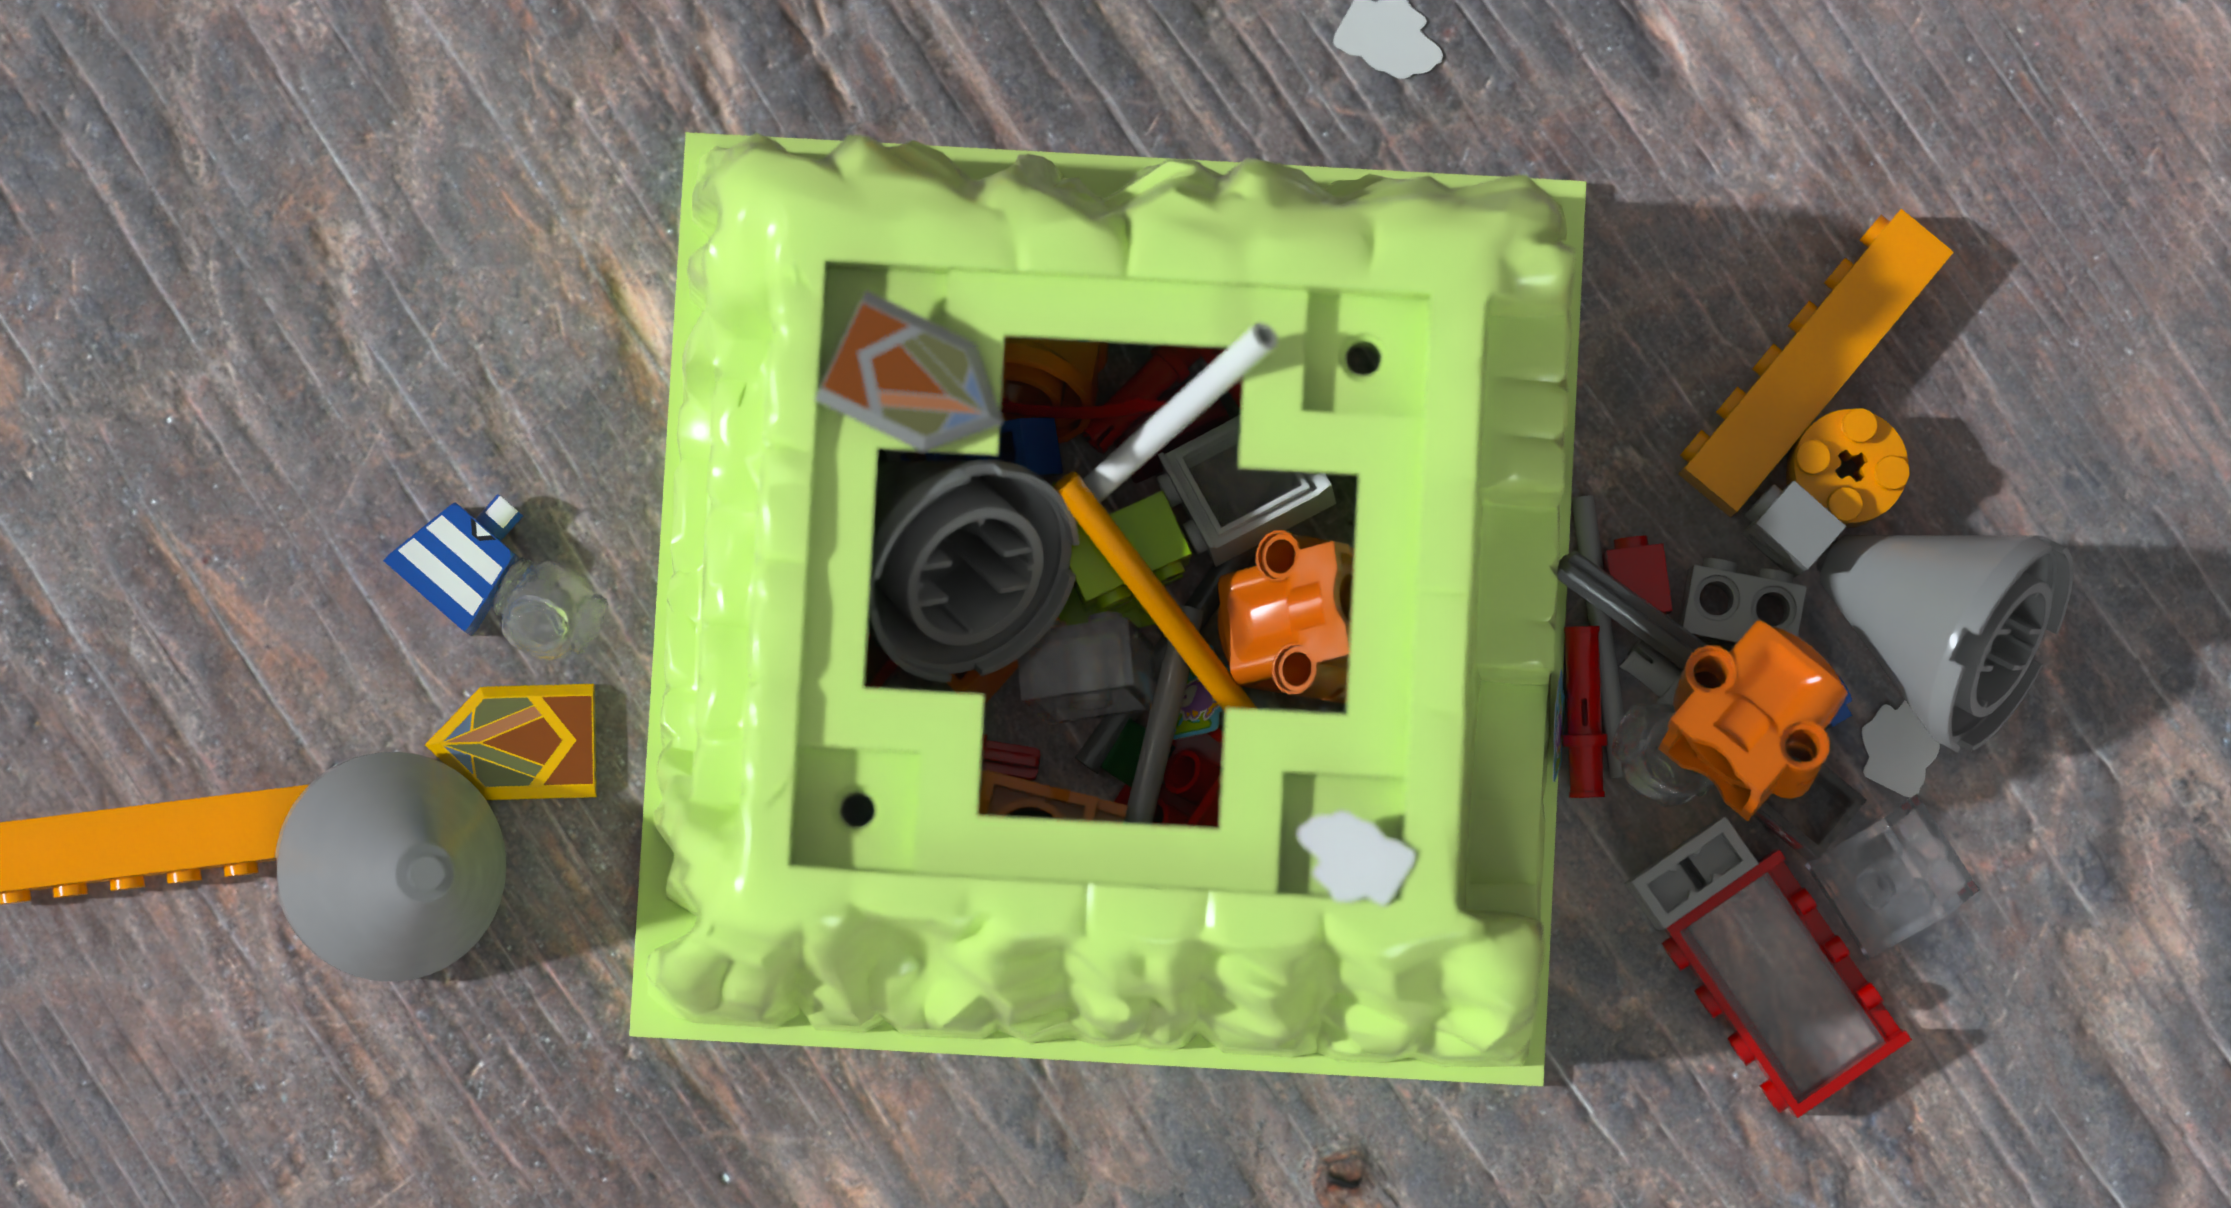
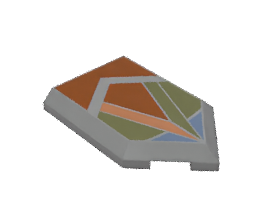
[814,291,1004,452]

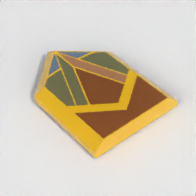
[425,684,597,800]

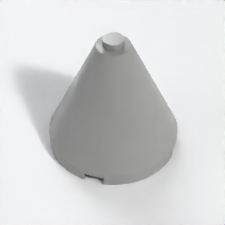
[867,460,1079,682]
[1817,535,2074,752]
[275,752,506,982]

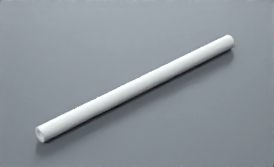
[1073,323,1277,524]

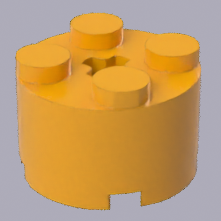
[1786,409,1910,528]

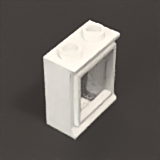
[1156,415,1336,567]

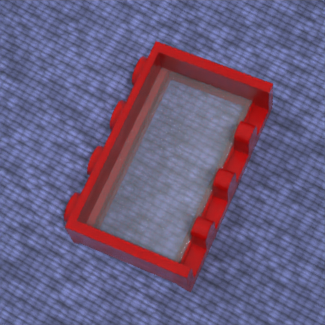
[1661,849,1912,1118]

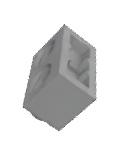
[1742,481,1846,578]
[1678,558,1807,647]
[1624,816,1759,930]

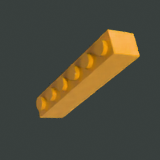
[1678,209,1954,517]
[0,784,310,905]

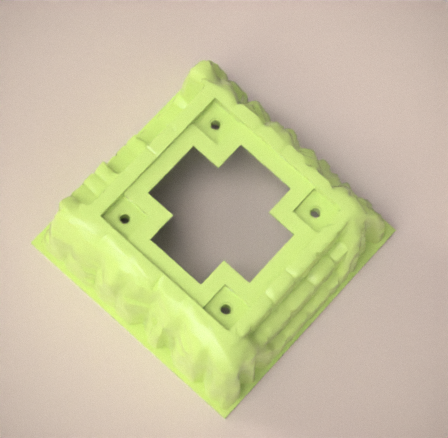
[629,132,1586,1086]

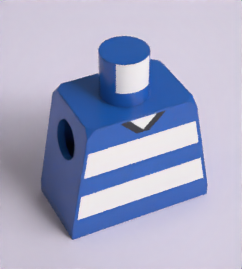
[383,494,523,636]

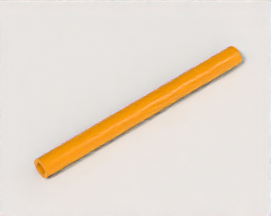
[1054,472,1258,713]

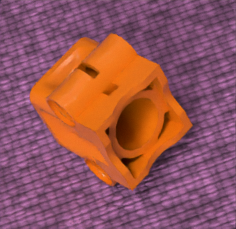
[1218,530,1355,704]
[1658,620,1847,821]

